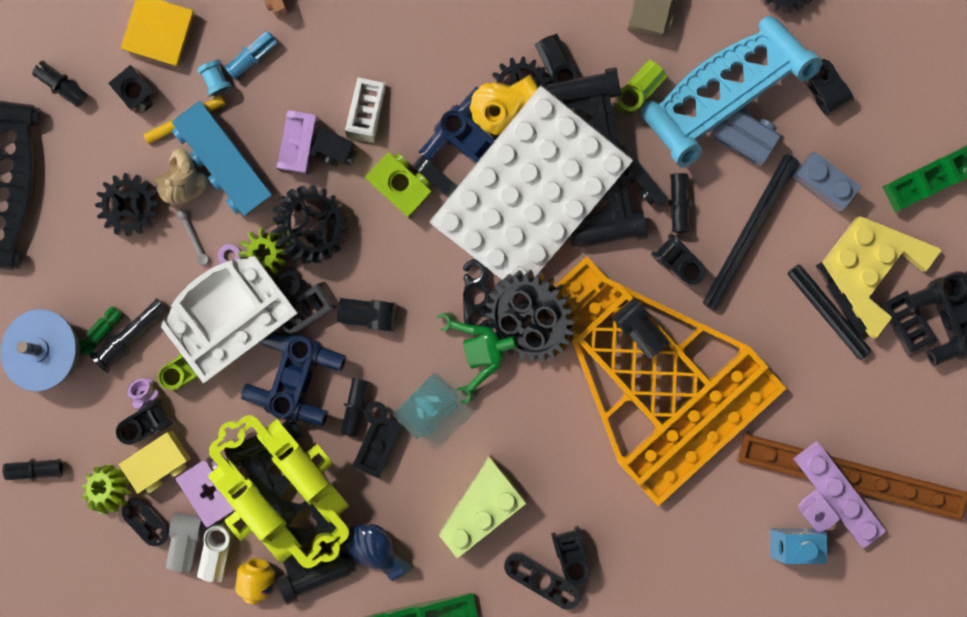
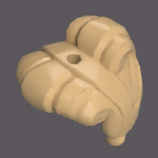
[154,148,208,205]

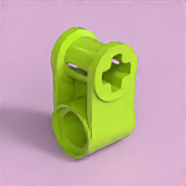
[158,353,199,390]

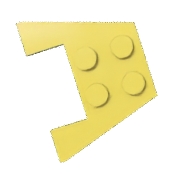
[822,216,942,339]

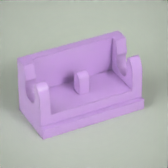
[276,110,319,175]

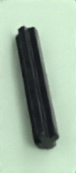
[787,264,871,360]

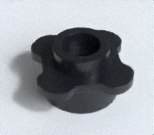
[273,267,307,302]

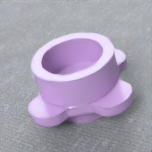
[127,378,159,409]

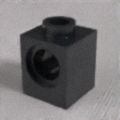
[108,65,158,113]

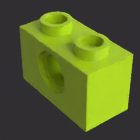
[365,152,432,218]

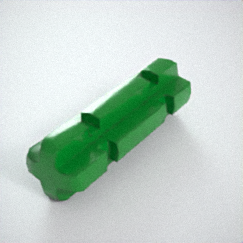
[79,306,123,356]

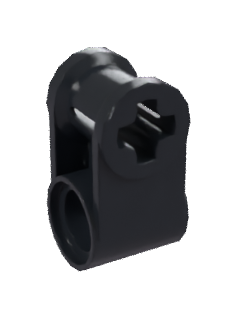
[804,59,854,117]
[650,233,705,286]
[116,397,175,445]
[551,526,590,585]

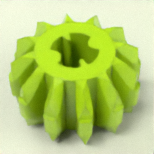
[238,228,287,275]
[81,464,132,515]

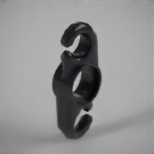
[463,259,489,326]

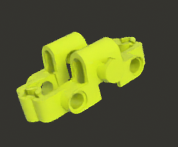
[207,415,349,568]

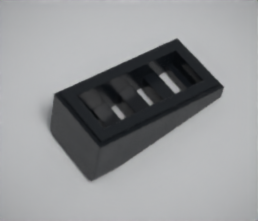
[281,281,339,336]
[881,291,937,358]

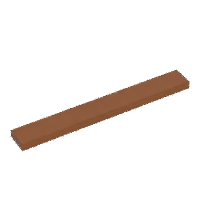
[736,433,967,521]

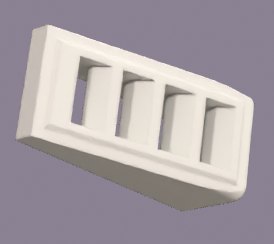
[345,77,386,143]

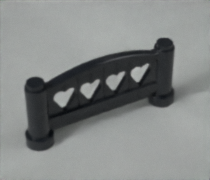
[545,67,648,248]
[0,100,41,270]
[224,421,356,605]

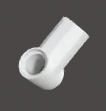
[197,521,234,582]

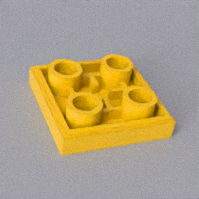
[120,0,195,67]

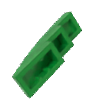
[882,145,967,212]
[364,593,478,617]

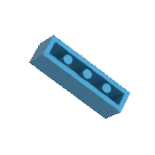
[171,100,273,216]

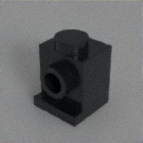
[310,128,357,167]

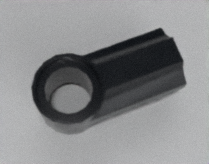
[534,33,578,83]
[611,297,669,359]
[337,298,397,332]

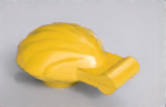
[470,75,538,135]

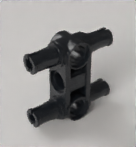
[905,271,967,366]

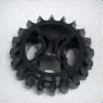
[270,185,349,264]

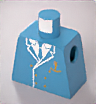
[770,528,827,564]

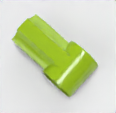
[615,59,668,115]

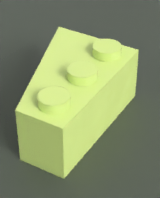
[439,455,526,558]

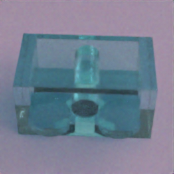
[392,372,459,439]

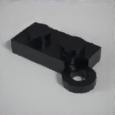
[352,401,403,478]

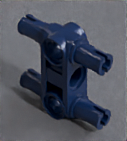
[418,86,495,165]
[241,331,347,427]

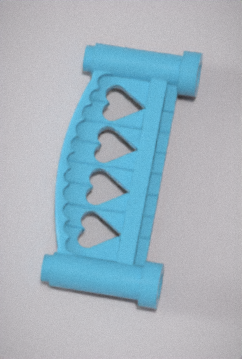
[641,16,822,167]

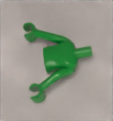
[437,312,518,404]

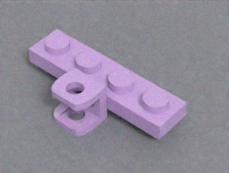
[793,441,886,549]

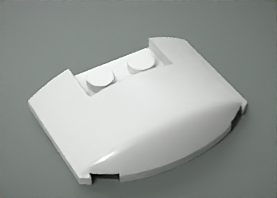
[161,256,298,383]

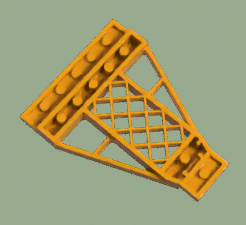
[554,256,787,506]

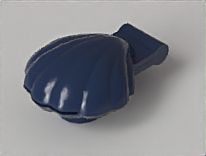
[345,524,412,581]

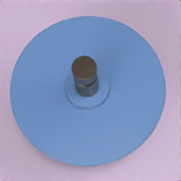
[1,309,80,391]

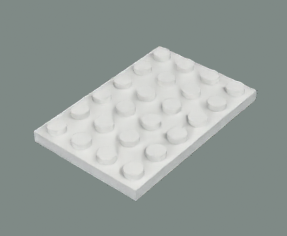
[430,85,633,280]

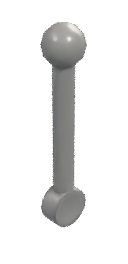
[177,209,209,265]

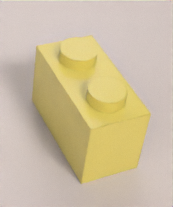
[118,430,191,494]

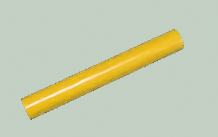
[143,94,226,144]

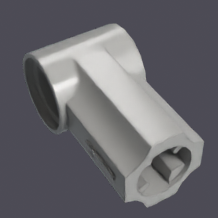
[166,512,203,573]

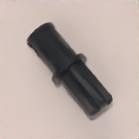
[32,60,88,107]
[341,378,370,437]
[2,458,63,481]

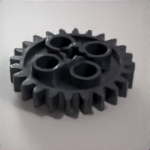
[485,269,579,362]

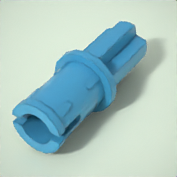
[224,31,277,81]

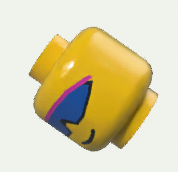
[235,558,275,604]

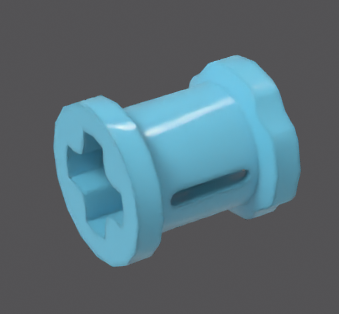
[197,59,232,97]

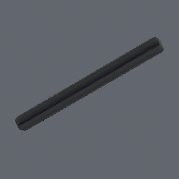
[703,154,799,310]

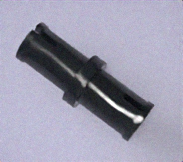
[668,173,692,233]

